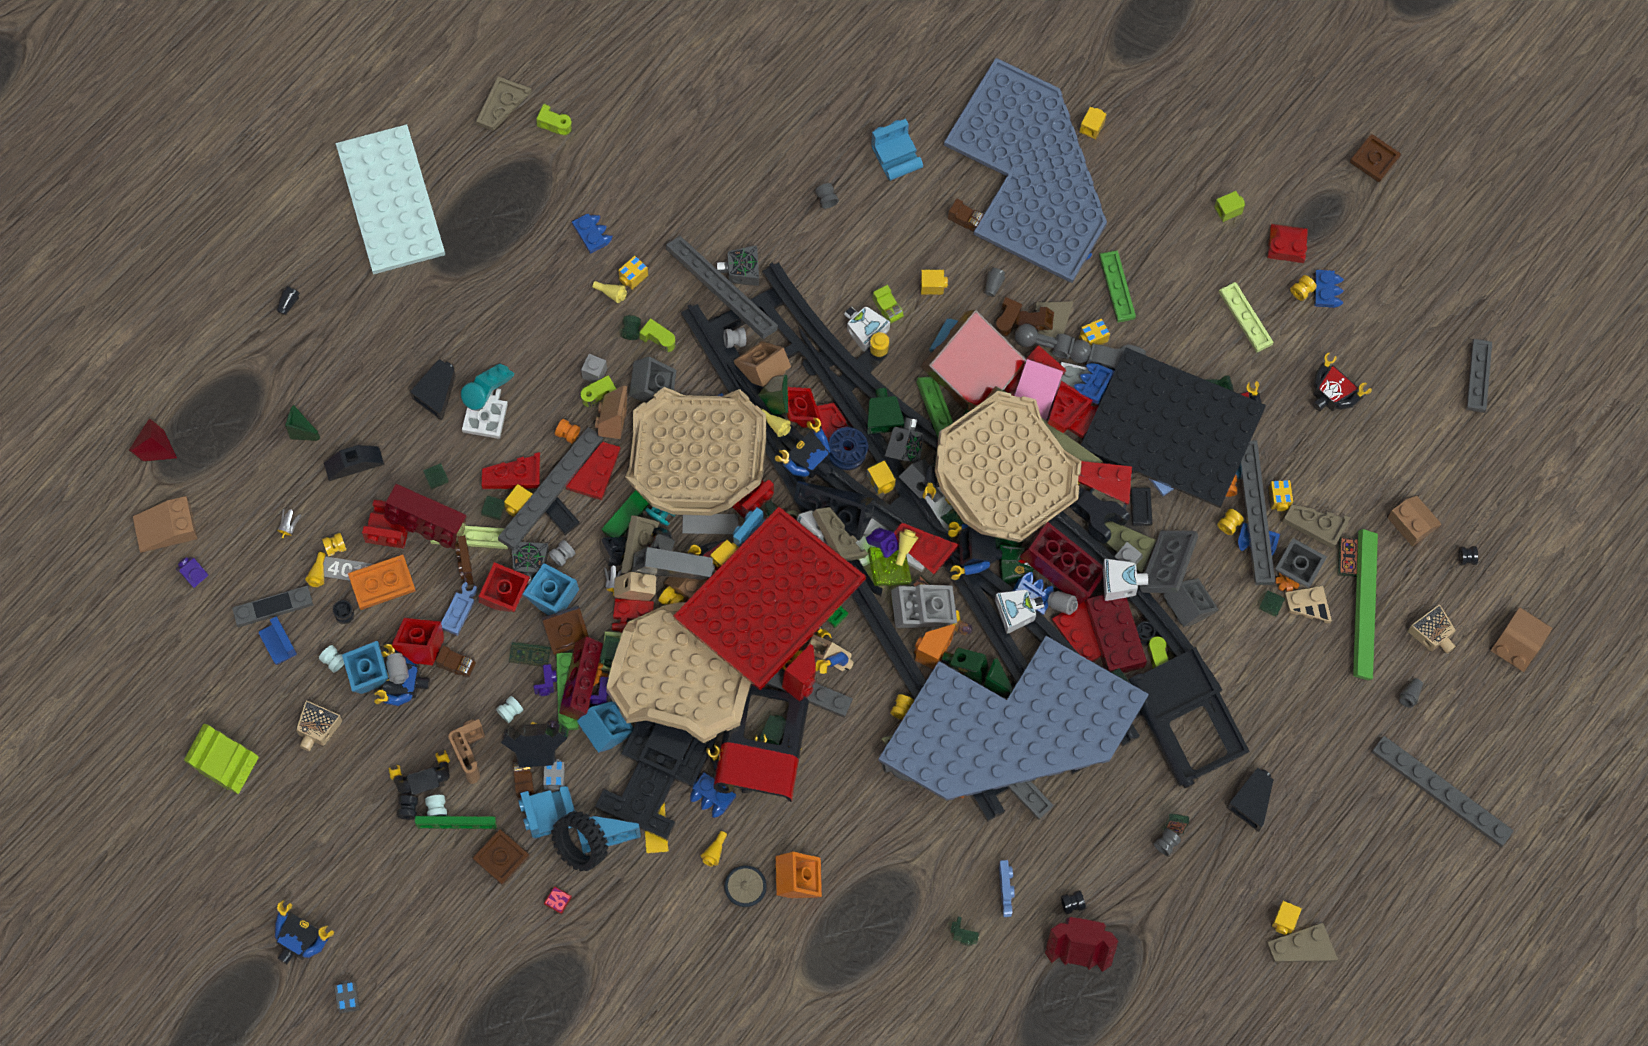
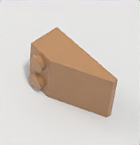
[133,496,198,553]

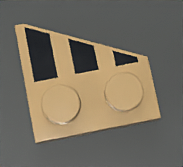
[1284,586,1332,623]

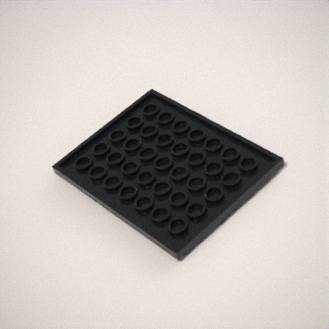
[1081,347,1266,508]

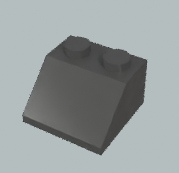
[629,357,677,403]
[1275,538,1327,589]
[1163,578,1219,627]

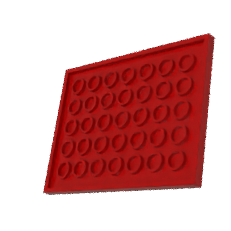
[673,507,866,690]

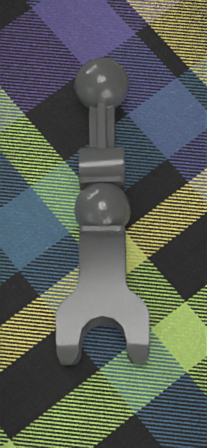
[1015,324,1146,371]

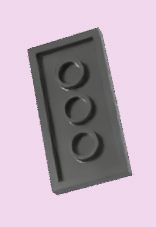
[1140,531,1198,593]

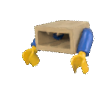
[792,635,854,674]

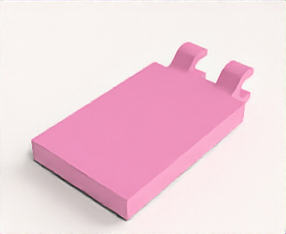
[1015,359,1063,421]

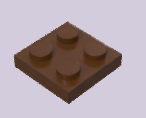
[1350,134,1401,183]
[455,535,474,585]
[542,605,589,655]
[473,829,530,886]

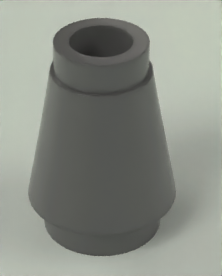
[984,268,1005,297]
[1399,678,1423,708]

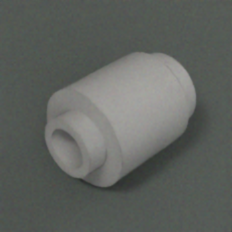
[1048,591,1078,614]
[386,653,409,684]

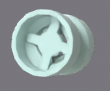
[319,645,344,673]
[496,696,524,723]
[425,795,447,816]

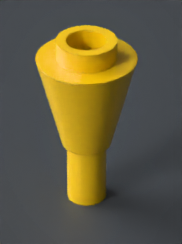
[305,552,326,587]
[701,831,727,867]

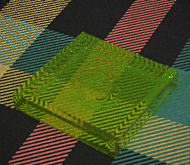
[867,547,912,586]

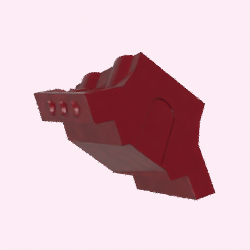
[1045,917,1118,972]

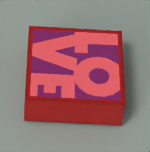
[544,886,572,915]

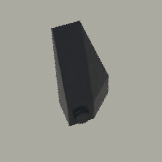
[794,481,875,541]

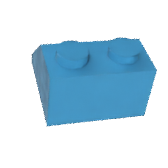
[523,563,579,615]
[342,641,389,694]
[577,701,634,753]

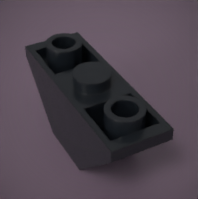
[324,445,385,481]
[600,537,628,566]

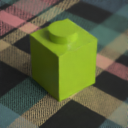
[1214,191,1245,222]

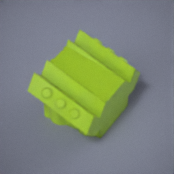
[184,724,259,794]

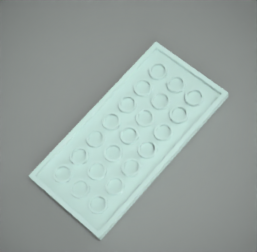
[336,125,445,274]

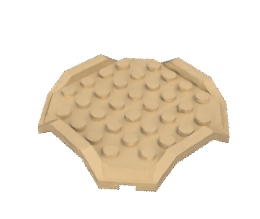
[625,387,766,516]
[935,391,1081,542]
[606,602,751,743]

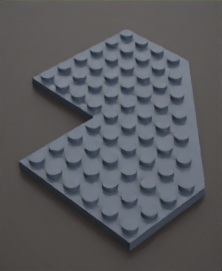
[944,58,1107,283]
[878,636,1149,801]

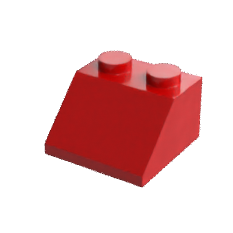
[479,562,530,612]
[392,618,445,665]
[782,644,816,701]

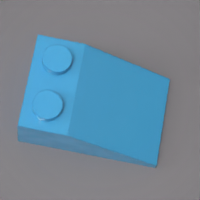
[576,816,641,854]

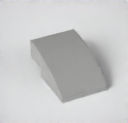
[891,585,957,628]

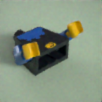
[775,418,833,478]
[948,522,1002,580]
[374,644,430,706]
[275,900,334,965]

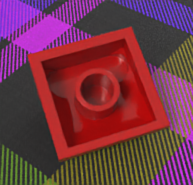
[1267,224,1308,263]
[786,387,822,428]

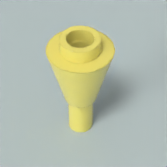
[593,281,627,303]
[762,409,791,437]
[896,529,918,566]

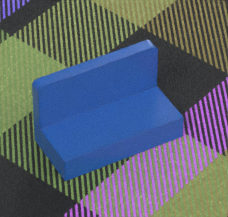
[259,616,297,665]

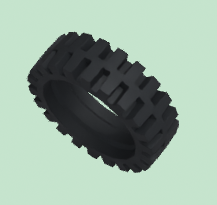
[551,811,608,872]

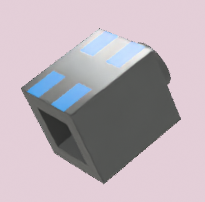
[334,980,360,1014]

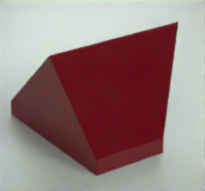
[129,419,177,461]

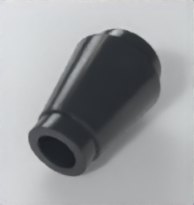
[276,286,300,316]

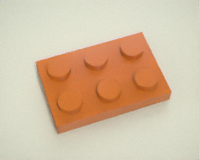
[348,555,416,610]

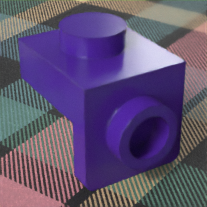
[866,528,899,558]
[176,557,209,588]
[533,664,557,696]
[589,677,609,707]

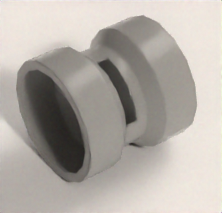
[724,328,746,348]
[549,540,576,567]

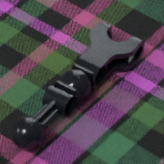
[1069,485,1130,544]

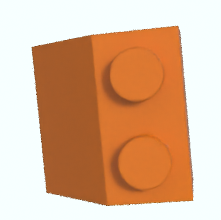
[914,625,956,670]
[776,852,822,898]

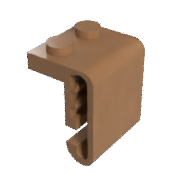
[1491,607,1552,672]
[449,719,485,784]

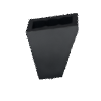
[410,359,456,420]
[1227,768,1274,832]

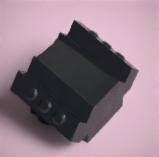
[500,723,569,767]

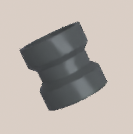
[815,183,839,209]
[1154,828,1181,856]

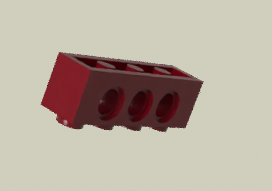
[559,636,603,720]

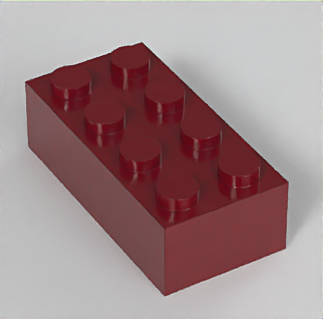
[385,484,467,550]
[1020,522,1103,605]
[1086,595,1147,675]

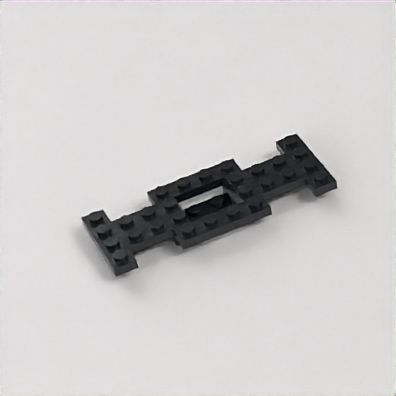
[595,720,720,841]

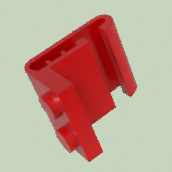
[732,479,774,519]
[362,499,408,549]

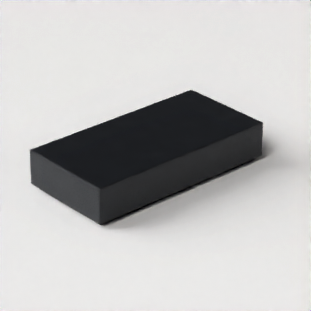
[1131,488,1153,526]
[545,497,580,535]

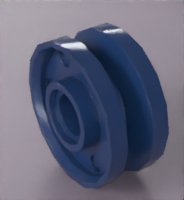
[829,427,868,470]

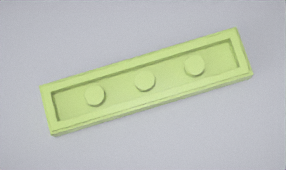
[1219,282,1274,353]
[430,526,508,549]

